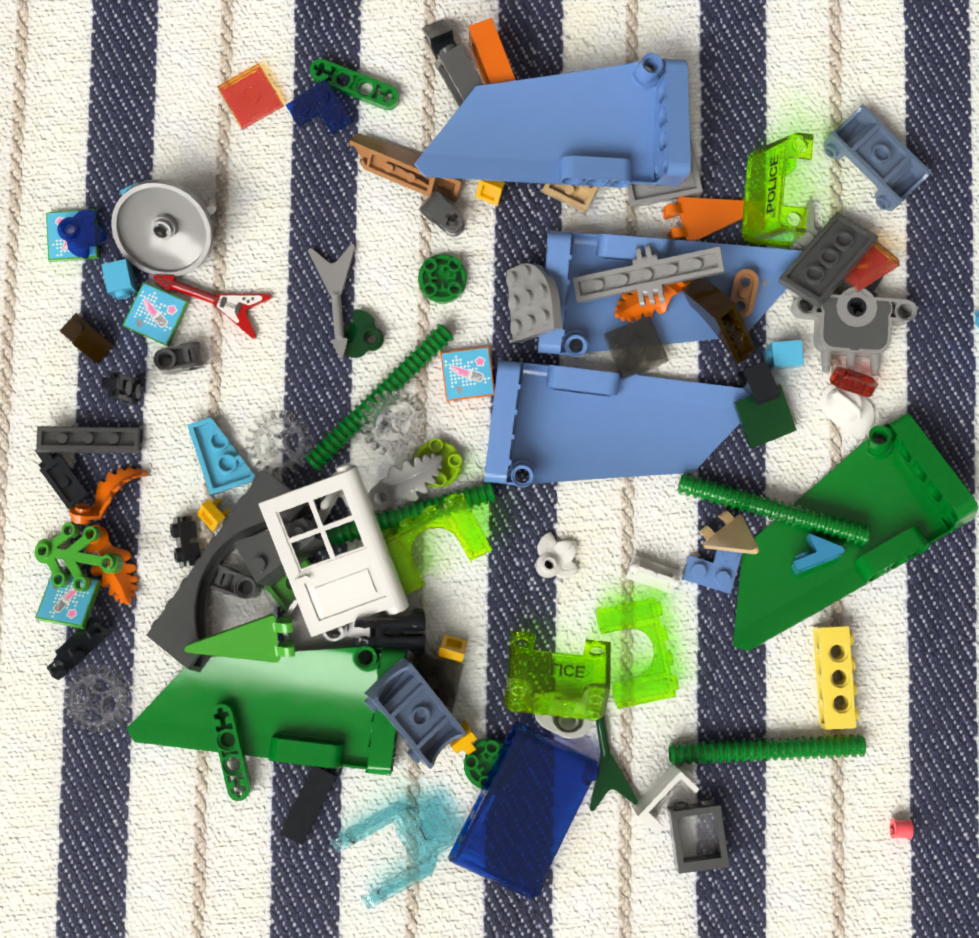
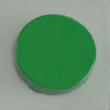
[418,254,467,304]
[464,738,514,791]

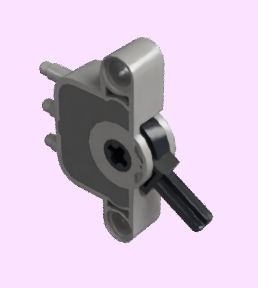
[791,274,917,376]

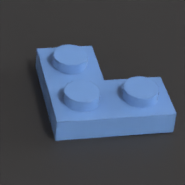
[682,550,742,594]

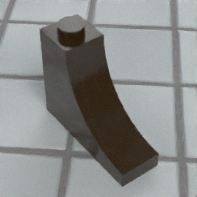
[682,277,757,364]

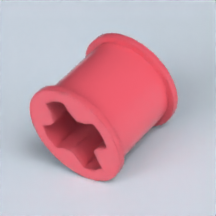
[889,818,914,840]

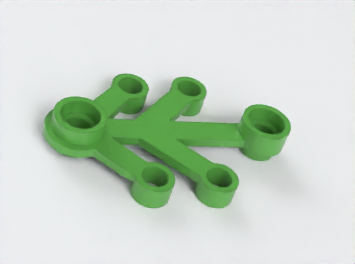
[34,522,123,592]

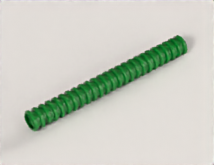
[305,324,454,471]
[677,472,871,546]
[320,482,496,551]
[668,734,866,765]

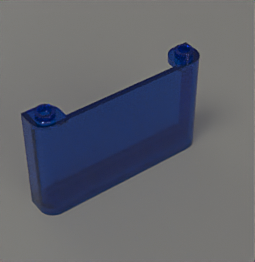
[447,720,600,900]

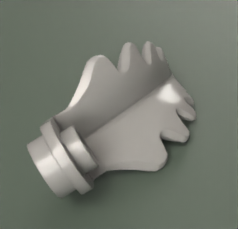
[368,453,443,511]

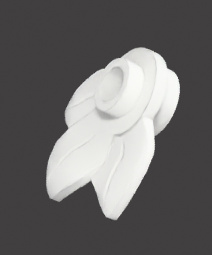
[535,532,579,579]

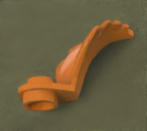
[614,280,692,323]
[69,466,149,524]
[85,525,139,605]

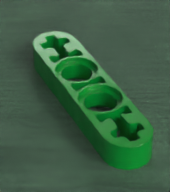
[310,59,399,111]
[210,703,252,801]

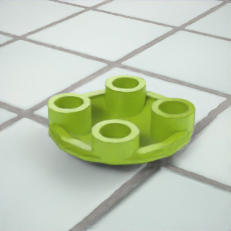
[413,438,462,488]

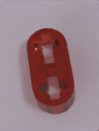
[829,367,878,397]

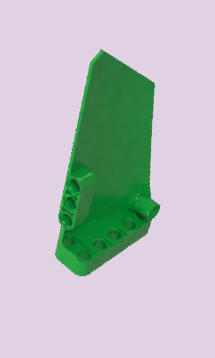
[733,413,978,652]
[126,646,406,776]

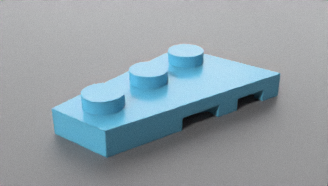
[187,417,255,496]

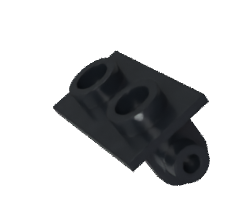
[170,516,201,568]

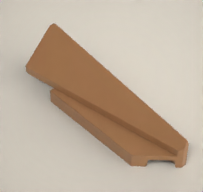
[349,133,466,202]

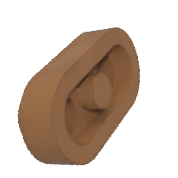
[729,269,759,318]

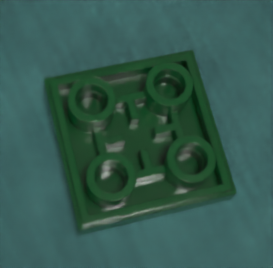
[733,384,797,449]

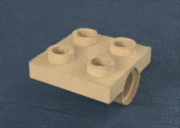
[542,184,599,213]

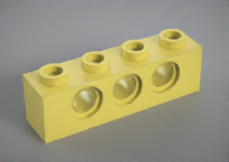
[813,625,859,730]

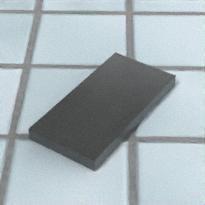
[778,212,879,308]

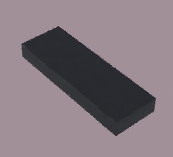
[280,766,337,845]

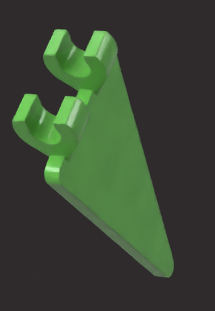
[184,614,295,663]

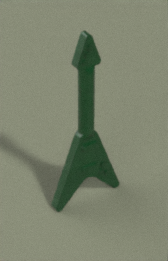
[589,688,638,811]

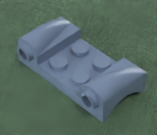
[823,104,932,211]
[364,658,466,769]

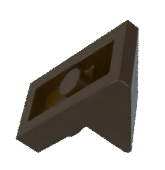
[60,313,115,364]

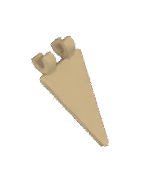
[699,510,760,554]

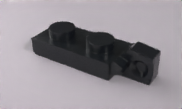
[101,372,141,405]
[34,450,91,509]
[47,617,112,681]

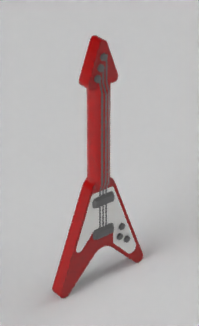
[153,275,272,339]

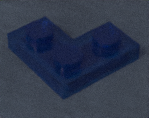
[286,79,353,135]

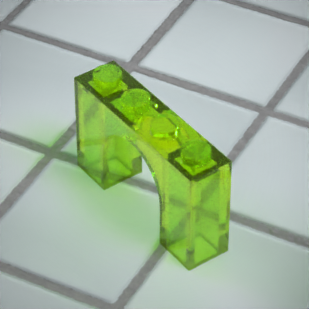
[382,493,492,595]
[594,597,679,709]

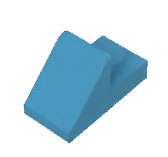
[791,534,845,575]

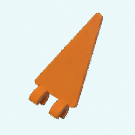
[662,197,765,241]

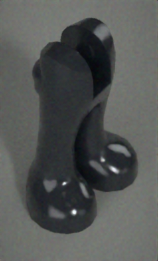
[353,608,426,656]

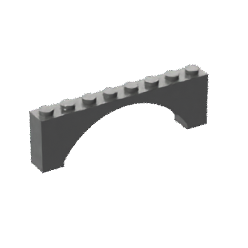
[146,469,312,672]

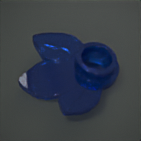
[57,209,107,259]

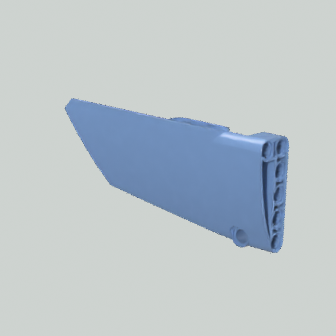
[414,53,691,188]
[538,230,802,357]
[484,360,749,487]

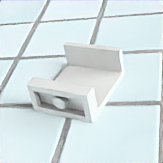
[632,765,700,835]

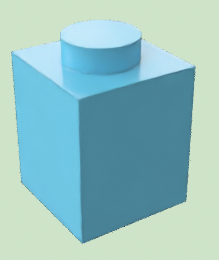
[101,259,138,300]
[764,340,804,370]

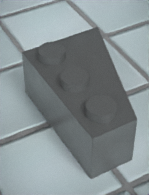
[233,518,325,586]

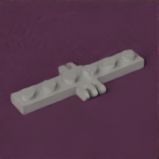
[573,245,725,307]

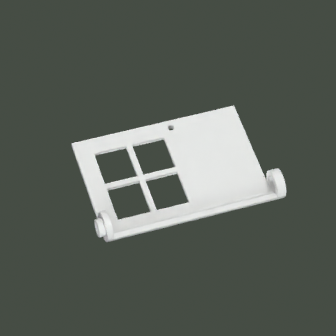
[258,463,409,637]

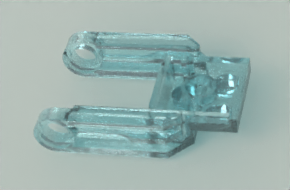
[330,795,461,909]

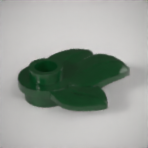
[344,309,384,358]

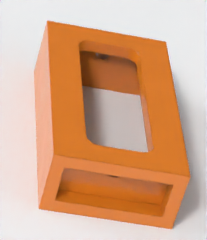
[468,18,516,85]

